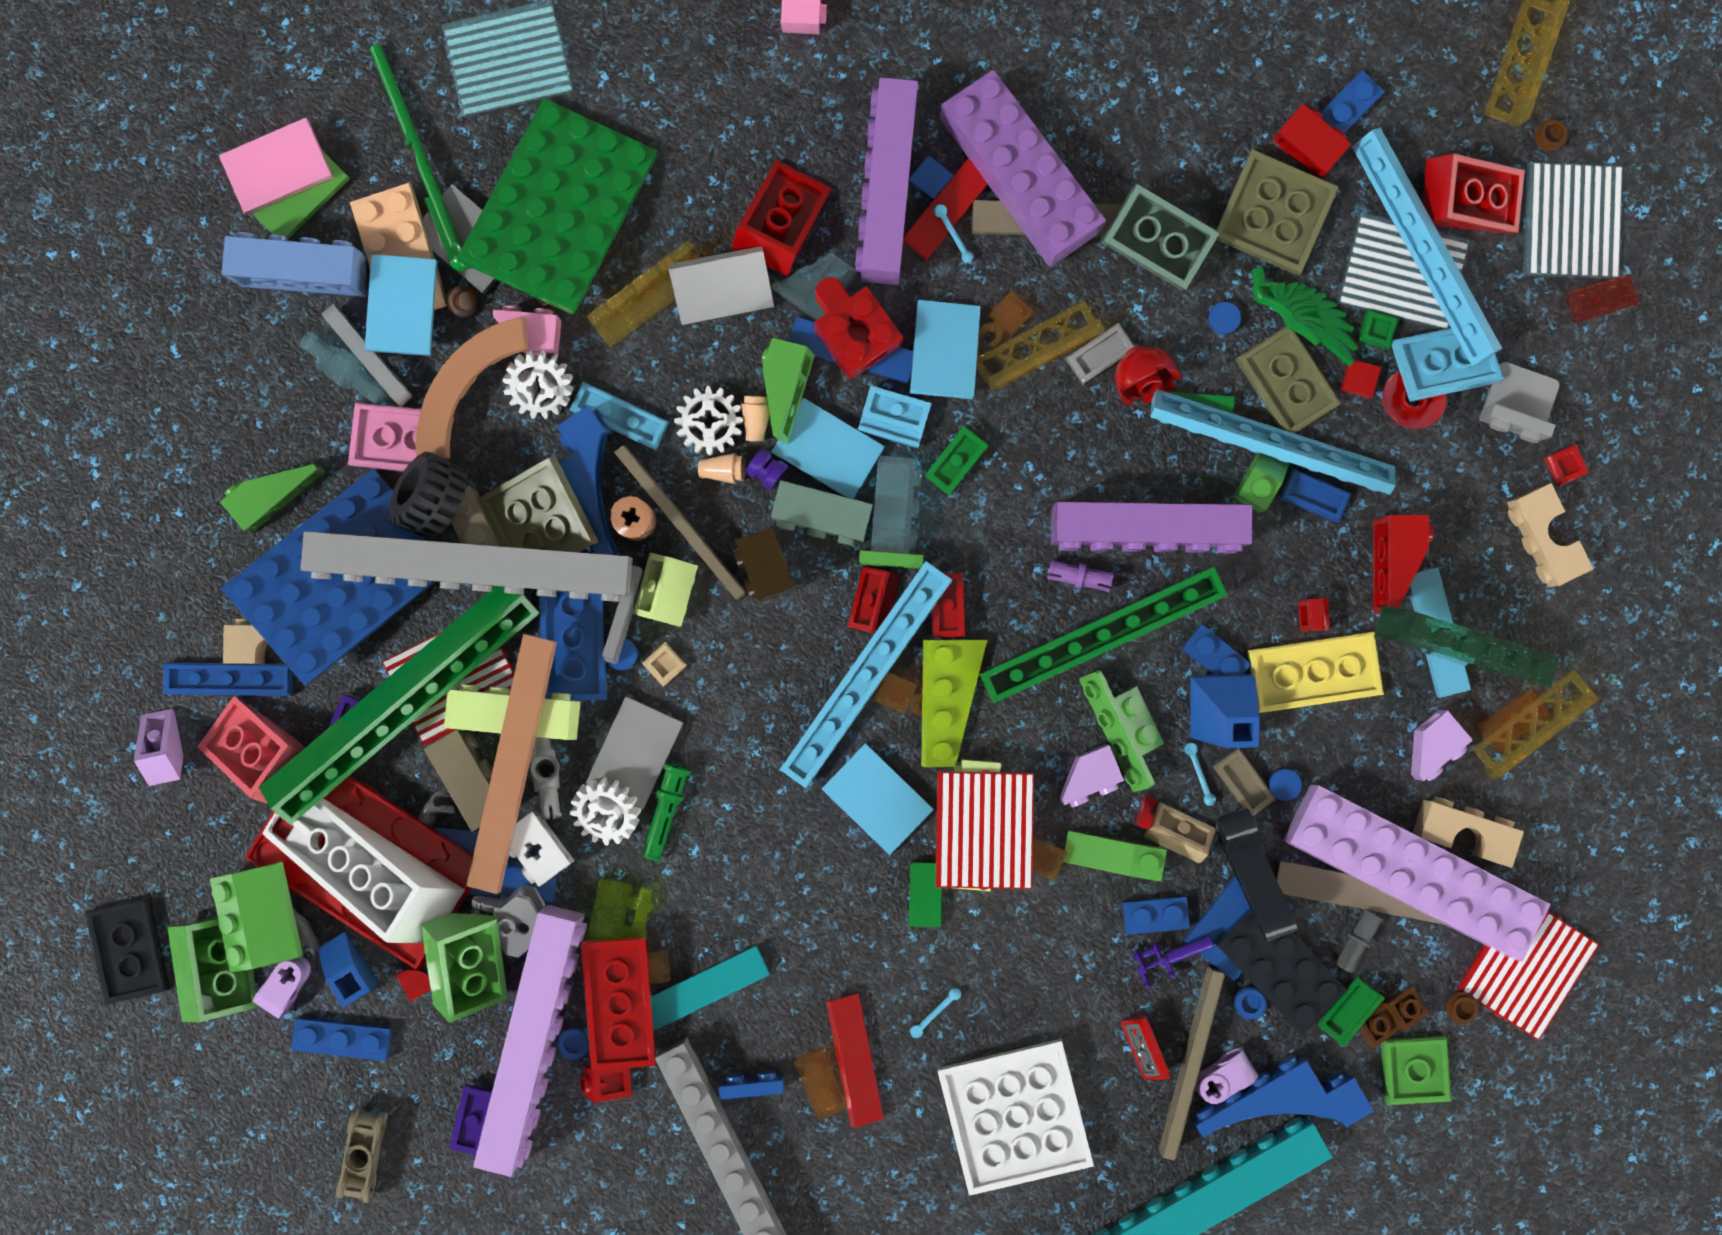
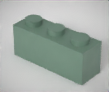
[771,480,873,547]

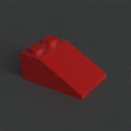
[1422,154,1525,234]
[731,160,832,277]
[1373,515,1434,614]

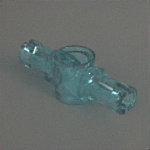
[299,331,387,404]

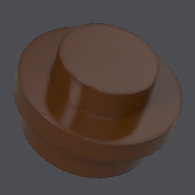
[1534,119,1567,152]
[446,285,477,317]
[1446,991,1479,1024]

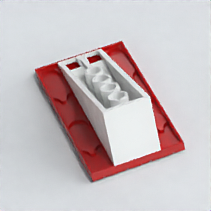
[244,775,474,969]

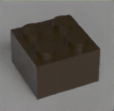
[733,527,796,603]

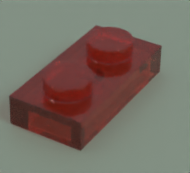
[1565,274,1639,325]

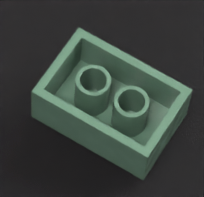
[1100,184,1220,290]

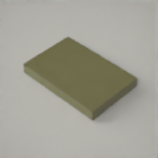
[1235,327,1341,433]

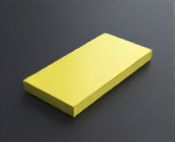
[1247,632,1384,713]

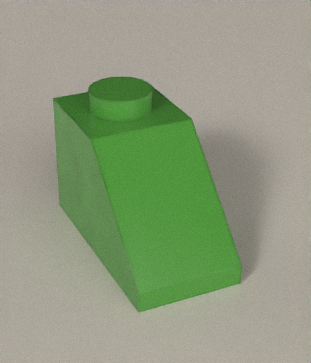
[1232,453,1290,513]

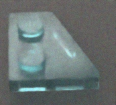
[771,253,857,321]

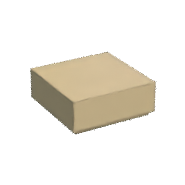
[642,642,687,687]

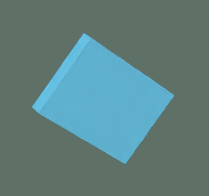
[365,254,438,356]
[910,300,981,399]
[1391,328,1503,402]
[771,398,885,499]
[821,743,934,855]

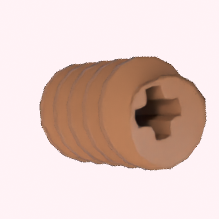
[611,496,657,541]

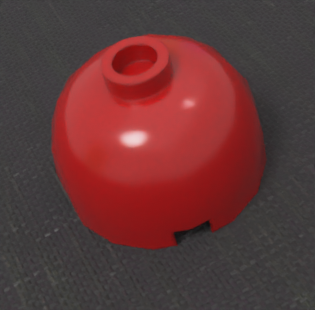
[1114,346,1181,405]

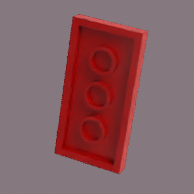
[581,936,657,1071]

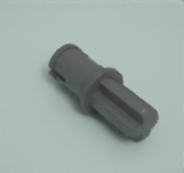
[1337,909,1383,972]

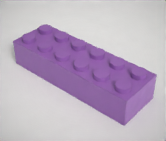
[939,70,1106,267]
[855,77,918,285]
[1051,502,1252,554]

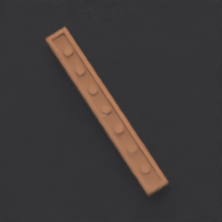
[467,634,557,894]

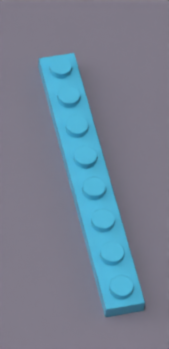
[1352,128,1502,366]
[1150,389,1396,495]
[780,561,952,788]

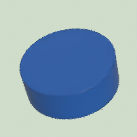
[1208,302,1241,335]
[608,639,638,670]
[1268,769,1302,801]
[1233,986,1267,1020]
[558,1026,589,1060]

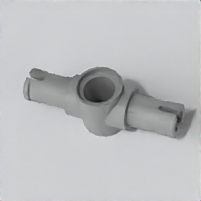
[530,737,562,820]

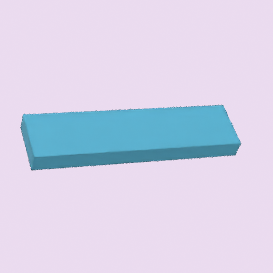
[1408,567,1471,698]

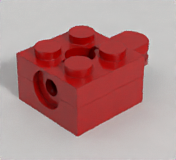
[814,277,903,381]

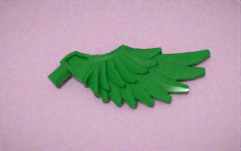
[1251,268,1358,366]

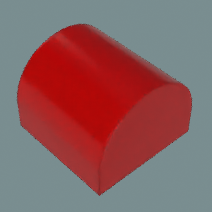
[1298,598,1330,632]

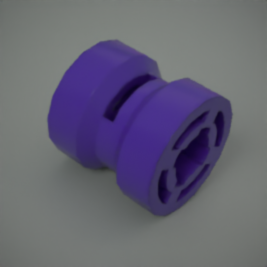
[745,447,789,491]

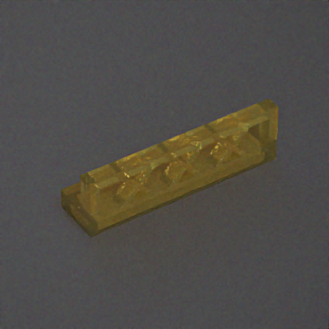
[1483,0,1570,127]
[586,240,700,348]
[976,300,1105,394]
[1472,670,1599,780]

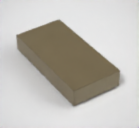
[1212,748,1276,816]

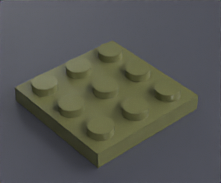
[1215,149,1339,276]
[478,456,599,553]

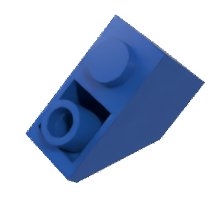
[318,931,380,1008]

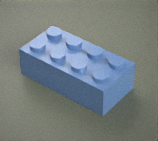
[222,232,369,297]

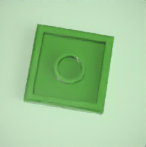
[1381,1035,1451,1105]

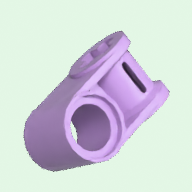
[253,956,311,1019]
[1195,1048,1259,1104]

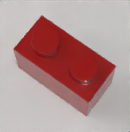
[1272,104,1351,179]

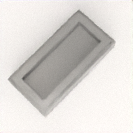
[1066,323,1135,385]

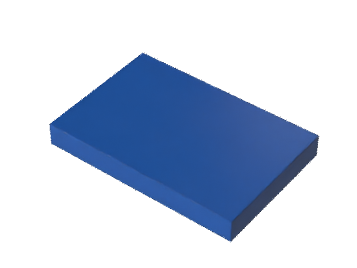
[1183,875,1293,981]

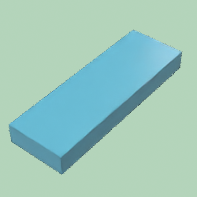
[570,382,669,451]

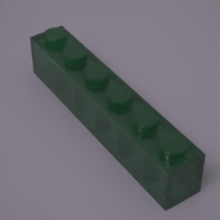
[1374,606,1559,688]

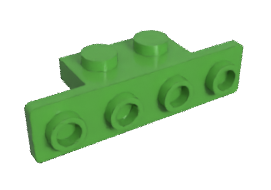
[1079,670,1164,792]

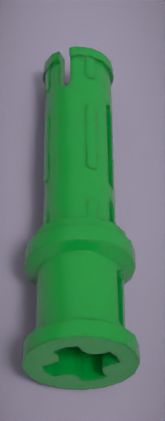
[641,763,692,861]

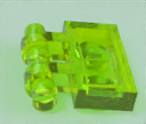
[587,878,653,941]

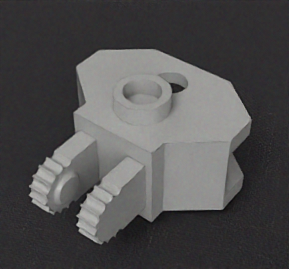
[471,884,545,957]

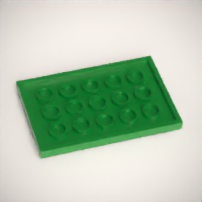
[457,98,658,315]

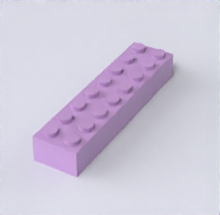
[1282,785,1551,962]
[473,905,588,1177]

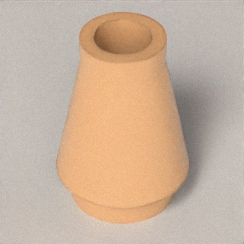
[741,396,770,441]
[698,453,746,484]

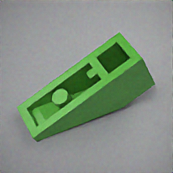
[762,338,815,445]
[220,464,325,533]
[1062,830,1167,882]

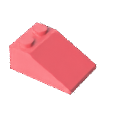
[197,696,305,804]

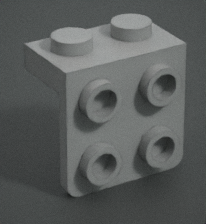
[1479,362,1559,443]

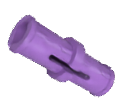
[1047,559,1114,593]

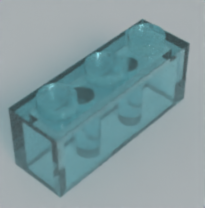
[871,456,922,554]

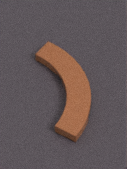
[416,317,529,459]

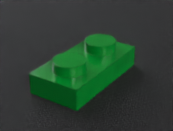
[924,426,988,496]

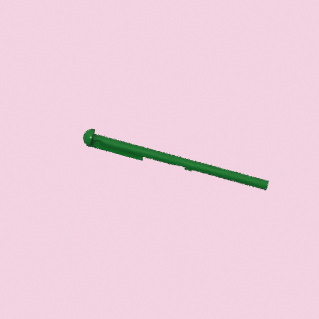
[369,44,471,272]

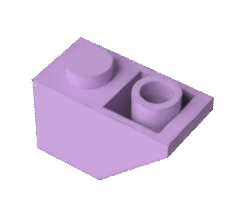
[1411,710,1472,781]
[1059,744,1124,807]

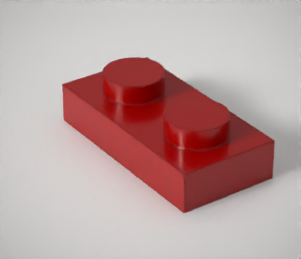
[932,573,966,638]

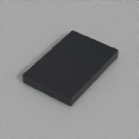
[85,896,170,1005]

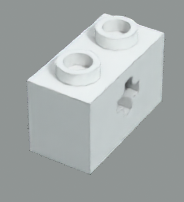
[509,810,575,886]

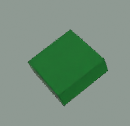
[1357,309,1399,350]

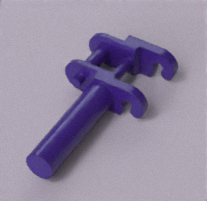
[1133,935,1215,989]

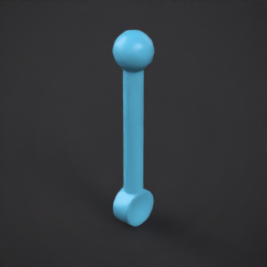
[933,204,974,263]
[1184,743,1216,806]
[910,987,961,1038]

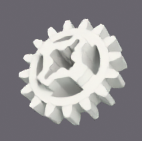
[503,350,574,419]
[674,386,744,456]
[570,777,641,845]

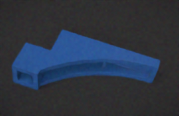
[557,405,620,556]
[1191,1054,1374,1137]

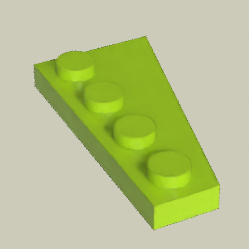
[921,639,987,767]

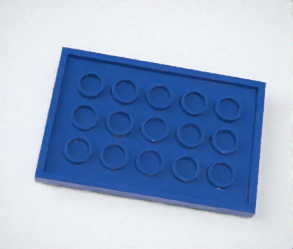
[220,468,437,687]

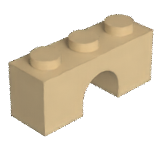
[1507,483,1593,587]
[223,619,268,664]
[1413,796,1524,868]

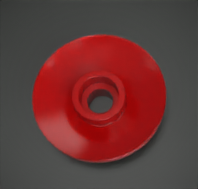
[1382,371,1446,429]

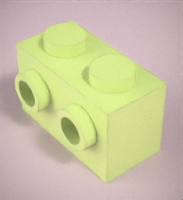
[633,553,698,627]

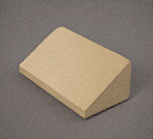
[1144,802,1216,863]

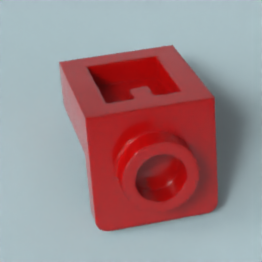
[580,1065,632,1103]

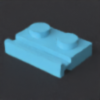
[858,386,931,448]

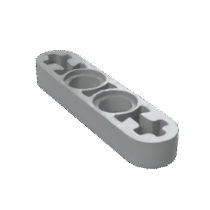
[321,303,413,407]

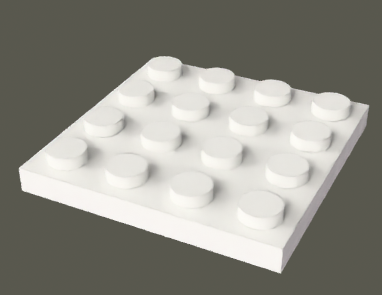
[938,1039,1094,1196]

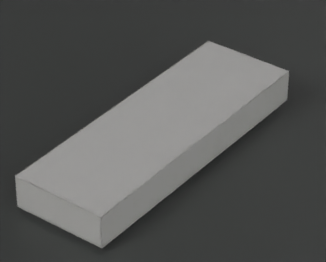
[602,565,644,664]

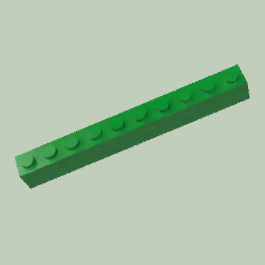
[259,586,539,825]

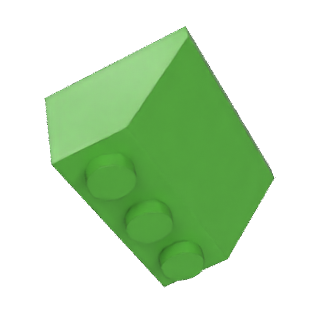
[210,862,303,973]
[421,913,508,1023]
[167,917,259,1023]

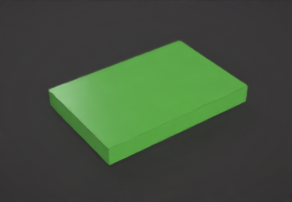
[236,150,350,238]

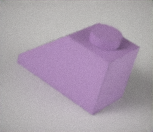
[134,709,184,786]

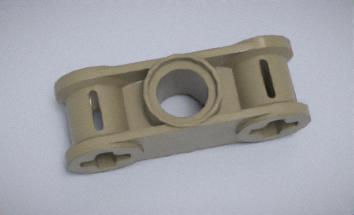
[336,1106,388,1204]

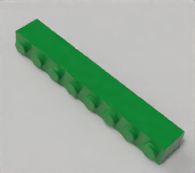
[979,567,1228,703]

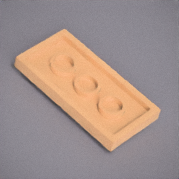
[350,183,447,310]

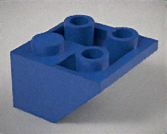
[1190,674,1259,748]

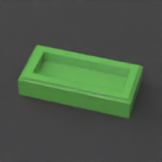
[859,550,924,569]

